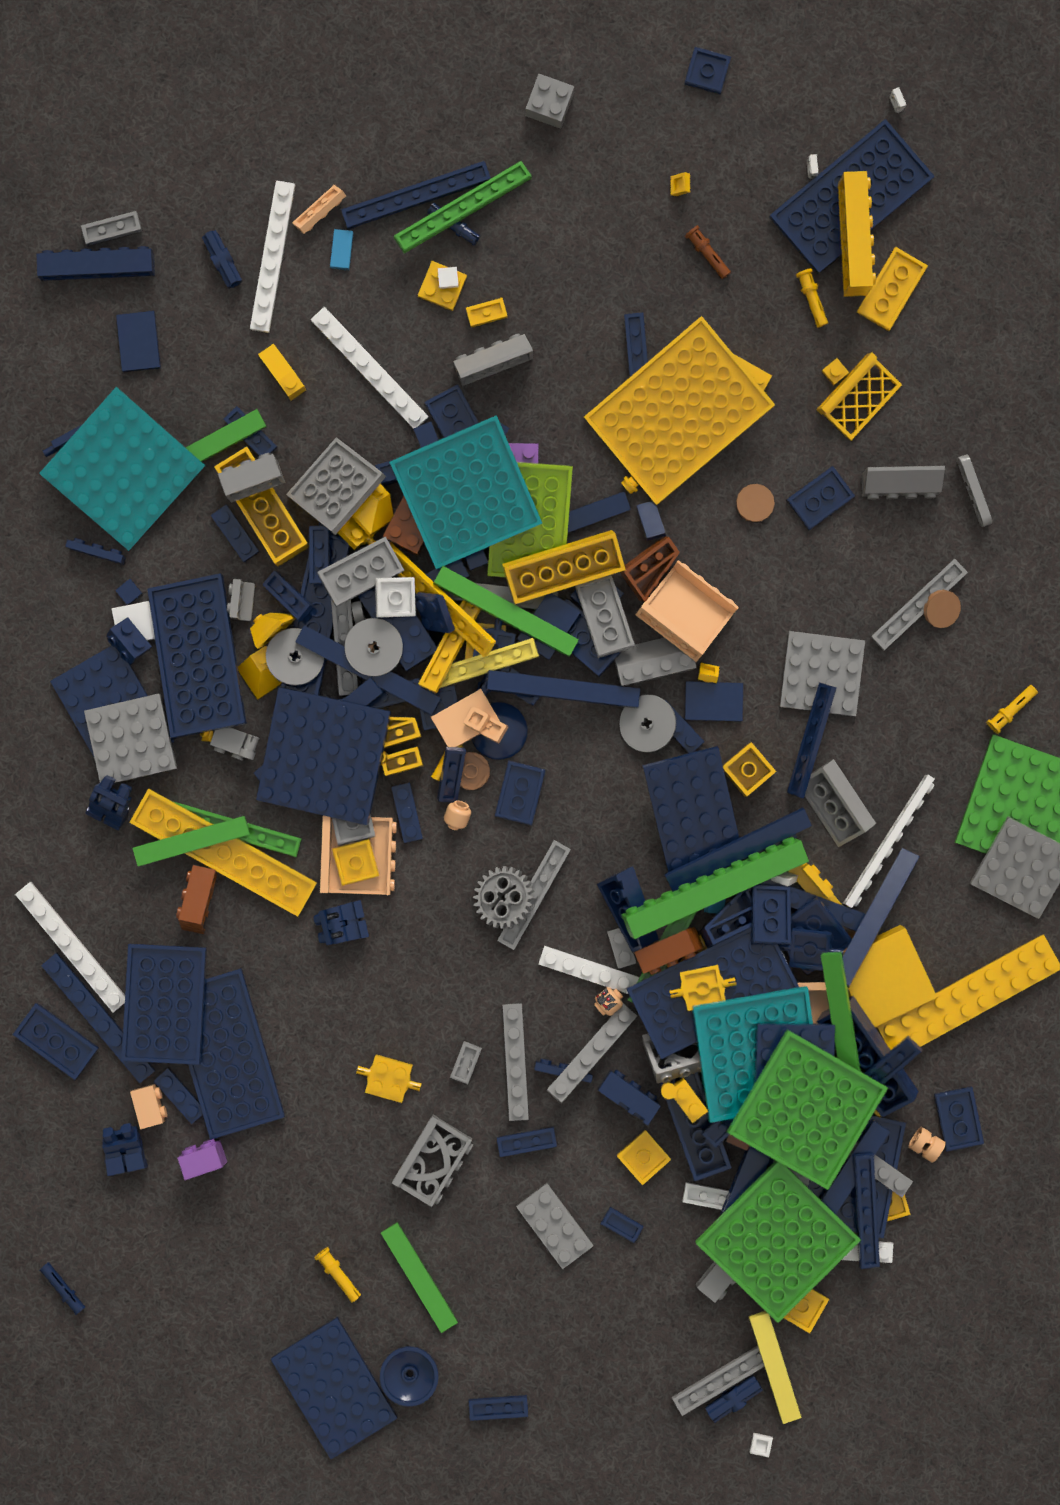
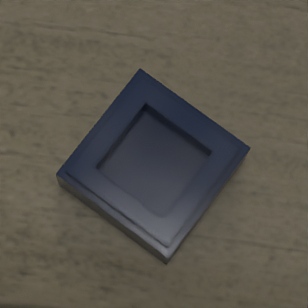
[115,579,143,605]

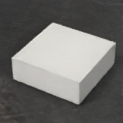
[889,87,906,113]
[807,154,818,179]
[438,267,459,289]
[771,872,798,887]
[749,1433,773,1457]

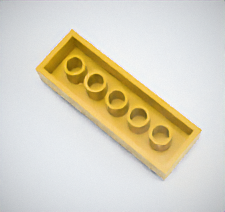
[838,171,876,297]
[214,447,309,567]
[502,530,626,604]

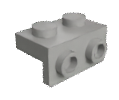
[227,579,255,621]

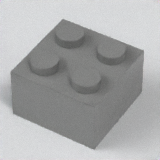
[526,74,574,129]

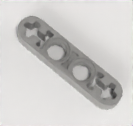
[957,454,992,527]

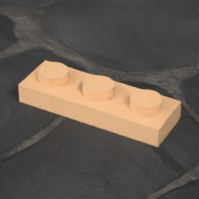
[292,185,346,234]

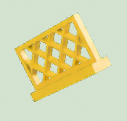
[816,352,902,441]

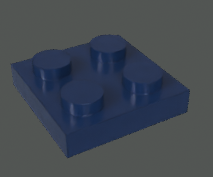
[415,592,455,633]

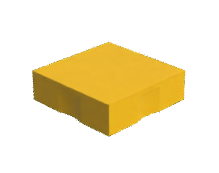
[843,925,937,1027]

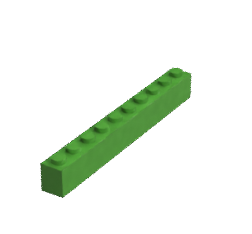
[622,837,809,939]

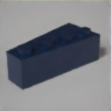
[597,866,659,953]

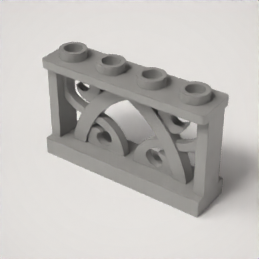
[642,1034,701,1083]
[392,1114,473,1207]

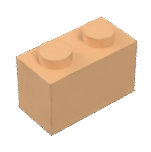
[130,1084,167,1129]

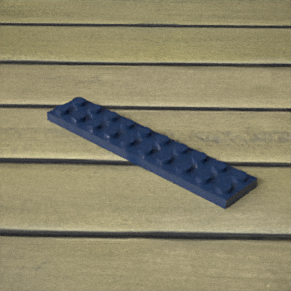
[281,535,350,695]

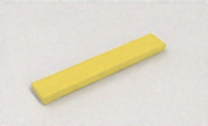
[440,638,539,688]
[749,1311,801,1424]

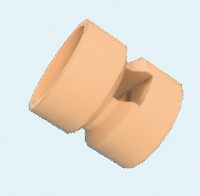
[908,1127,945,1163]

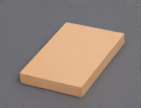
[431,689,500,747]

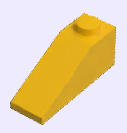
[258,344,306,401]

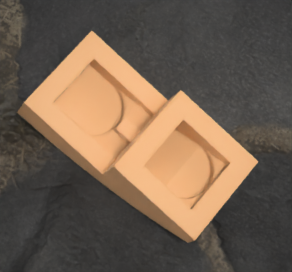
[463,707,508,744]

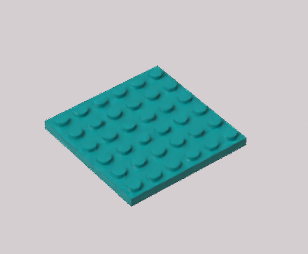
[39,386,205,551]
[390,415,543,569]
[692,986,813,1123]

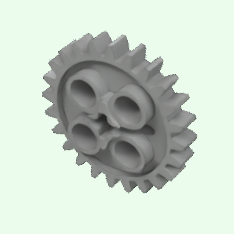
[473,866,535,929]

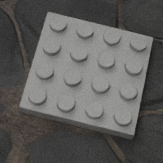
[286,437,386,535]
[779,631,865,717]
[84,694,177,783]
[970,816,1060,919]

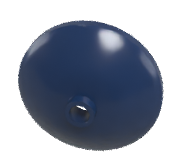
[471,702,527,760]
[380,1346,439,1406]

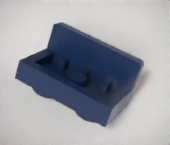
[106,617,152,665]

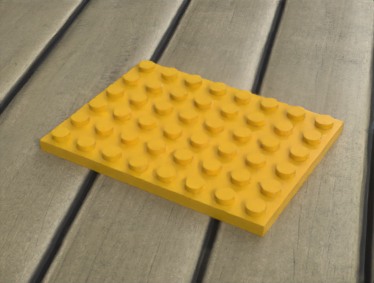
[584,316,775,505]

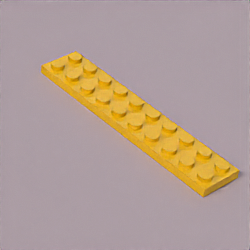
[129,789,317,917]
[876,935,1060,1050]

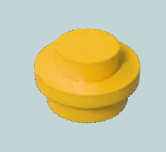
[621,476,639,494]

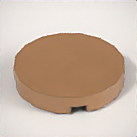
[736,484,774,522]
[924,589,961,628]
[460,752,490,790]

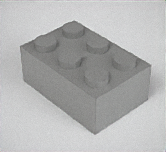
[218,453,285,503]

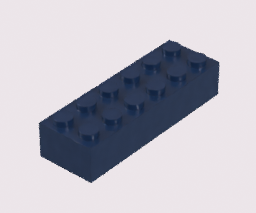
[358,587,437,672]
[816,996,919,1117]
[659,1055,731,1181]

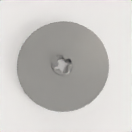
[345,618,403,676]
[266,628,324,686]
[619,695,676,752]

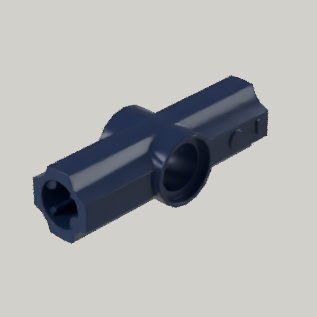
[202,230,243,289]
[705,1375,763,1423]

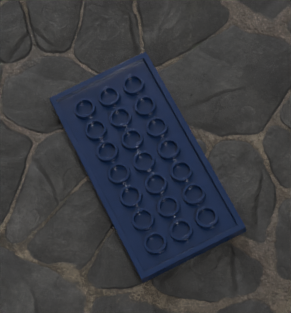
[769,119,935,274]
[147,573,247,739]
[626,927,799,1059]
[188,968,285,1140]

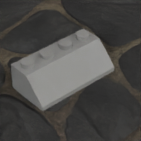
[453,334,533,386]
[862,466,945,500]
[614,638,696,687]
[805,759,876,847]

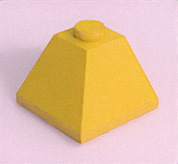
[351,484,394,536]
[250,613,296,649]
[238,645,282,700]

